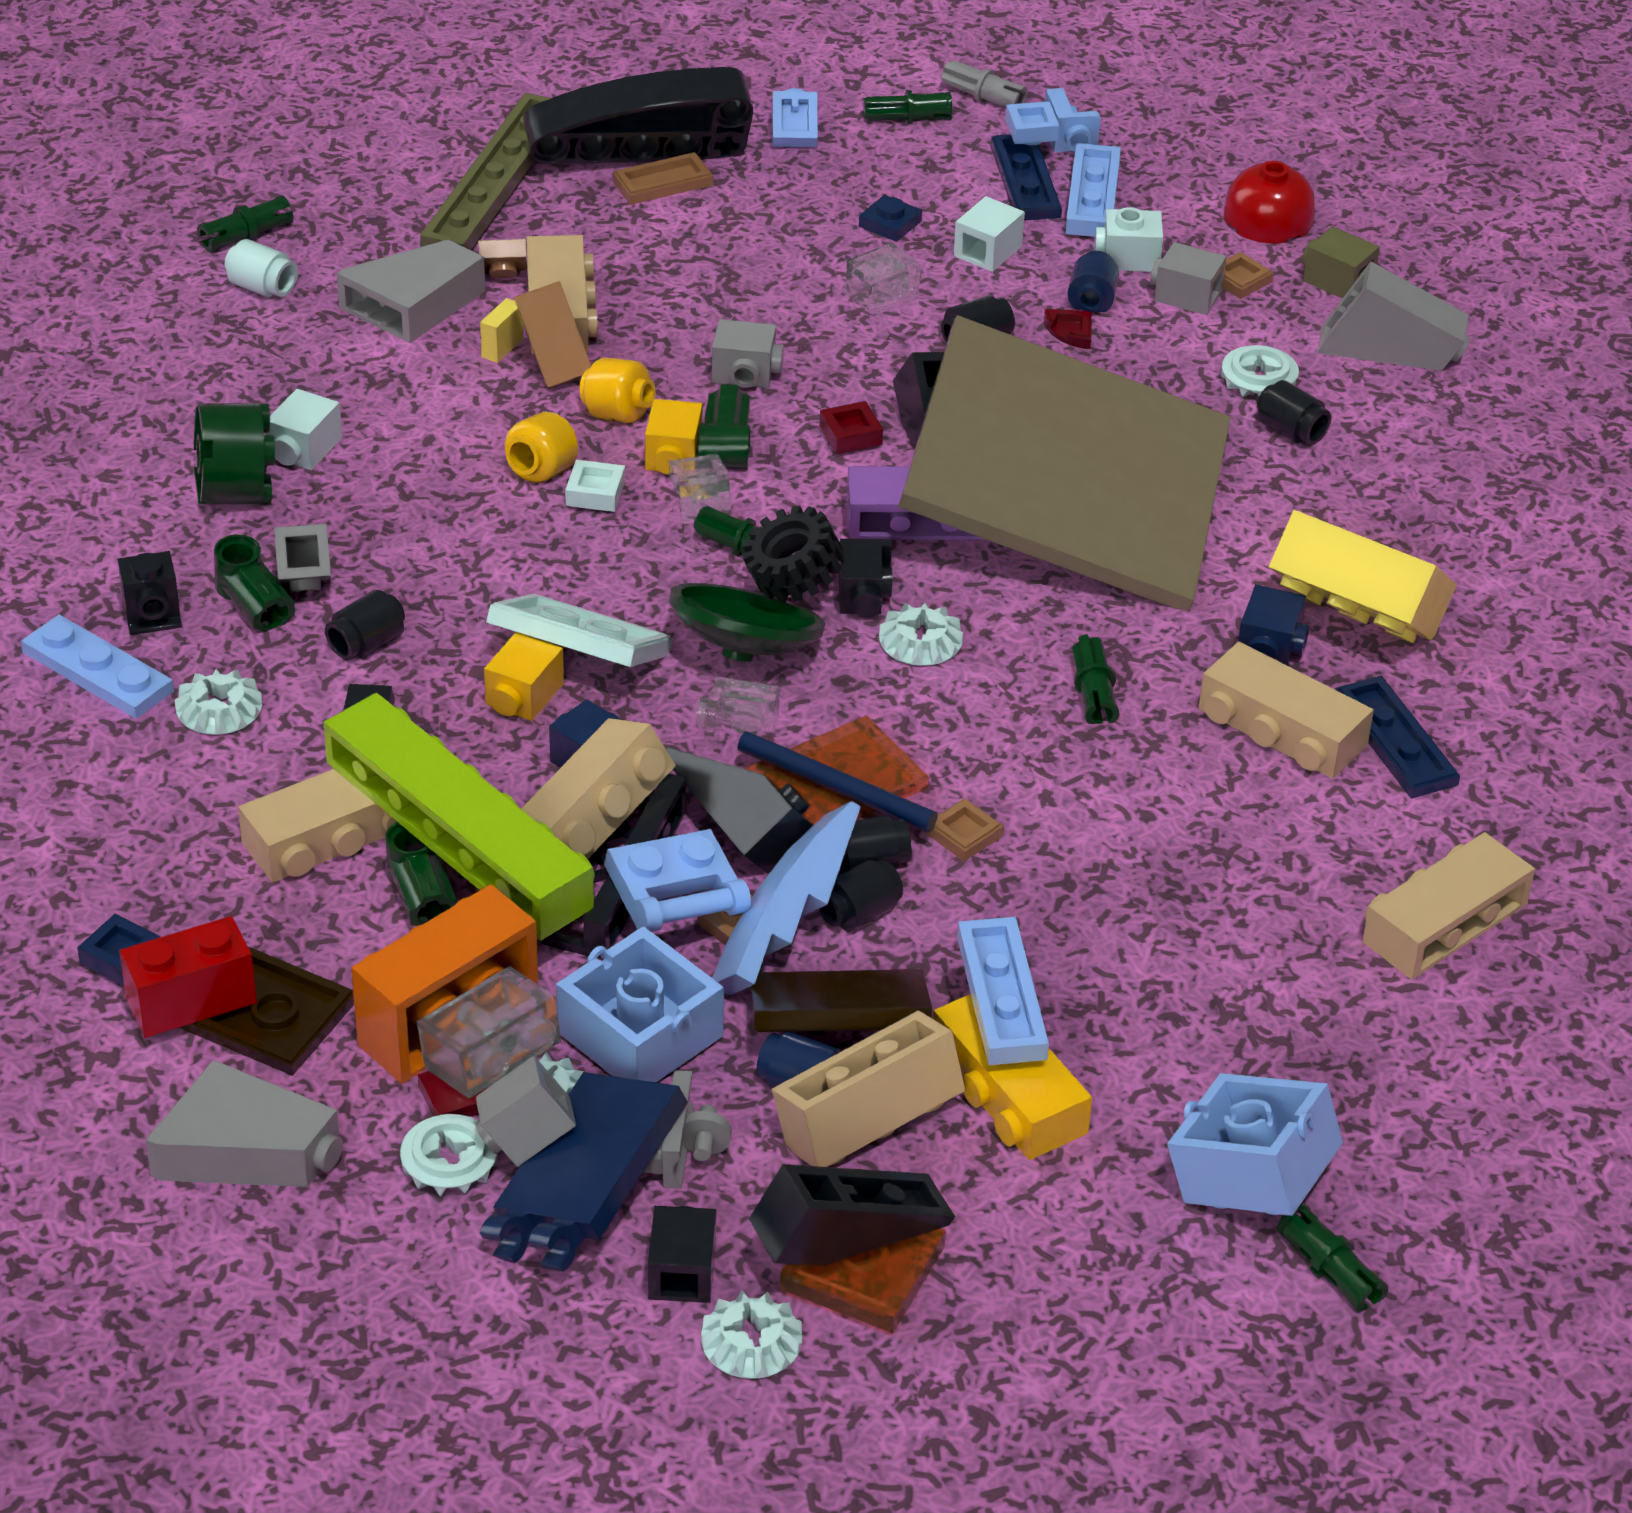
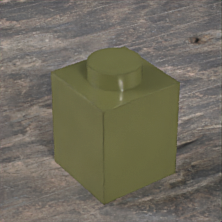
[1302,226,1380,298]

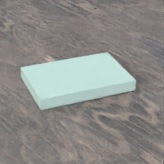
[486,594,673,667]

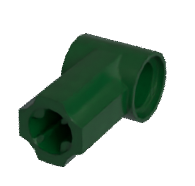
[698,384,750,470]
[214,534,295,632]
[385,822,457,926]

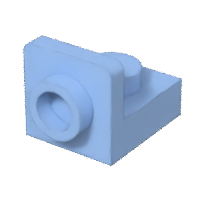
[771,88,818,147]
[1045,88,1101,152]

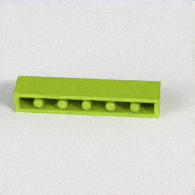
[323,692,595,941]

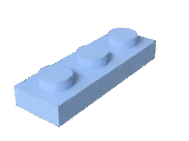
[1065,143,1121,237]
[21,614,174,719]
[957,917,1049,1065]

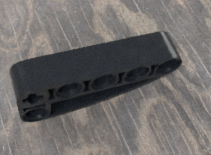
[523,67,754,164]

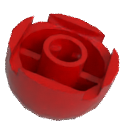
[1224,161,1315,244]

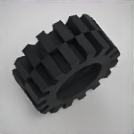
[742,506,844,603]

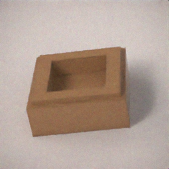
[1223,252,1274,299]
[925,798,1004,861]

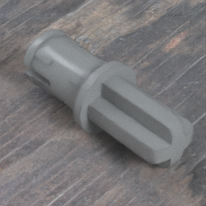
[941,60,1028,108]

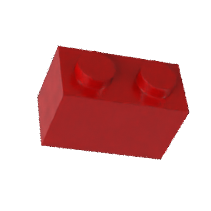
[119,916,257,1038]

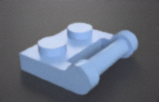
[604,829,751,932]

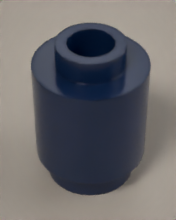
[1067,251,1119,312]
[756,1032,842,1088]

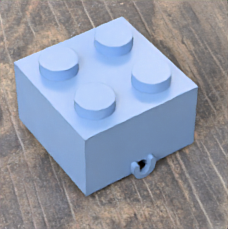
[556,926,724,1082]
[1167,1073,1343,1216]

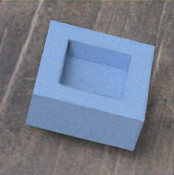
[1005,101,1060,145]

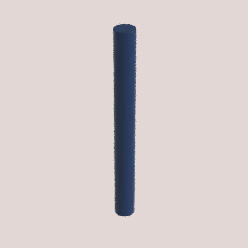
[737,731,938,832]

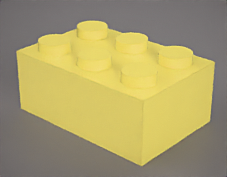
[1269,510,1457,644]

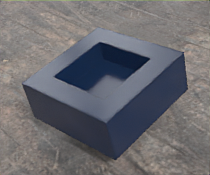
[859,194,922,242]
[77,914,160,986]

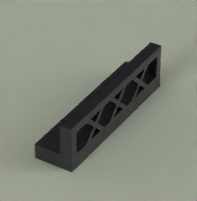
[542,773,686,960]

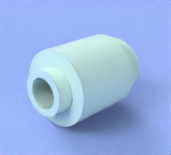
[225,239,298,298]

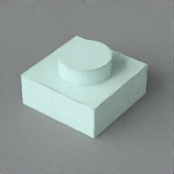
[565,459,625,512]

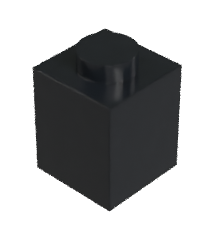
[648,1205,717,1303]

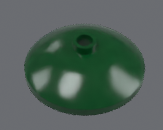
[669,583,825,662]

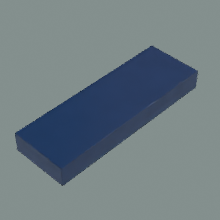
[990,134,1062,221]
[1335,675,1460,799]

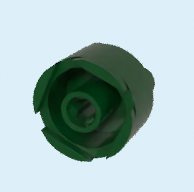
[193,403,275,505]

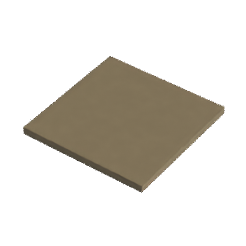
[898,315,1231,610]

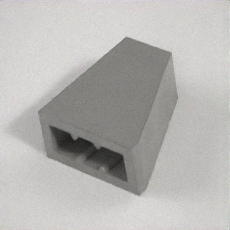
[337,240,485,343]
[1317,261,1470,371]
[146,1060,343,1187]

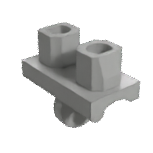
[643,1070,732,1189]

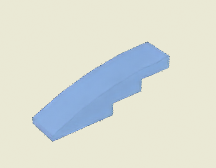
[712,801,861,995]

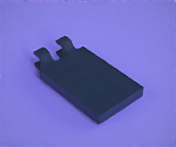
[480,1072,688,1272]

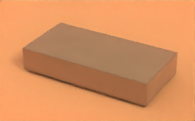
[612,152,714,205]
[514,281,591,389]

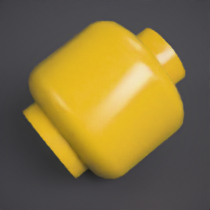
[579,357,656,423]
[504,412,578,483]

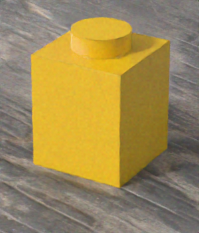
[645,399,703,475]
[484,632,564,721]

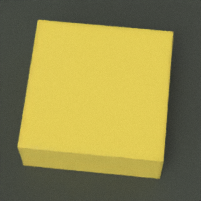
[480,298,524,363]

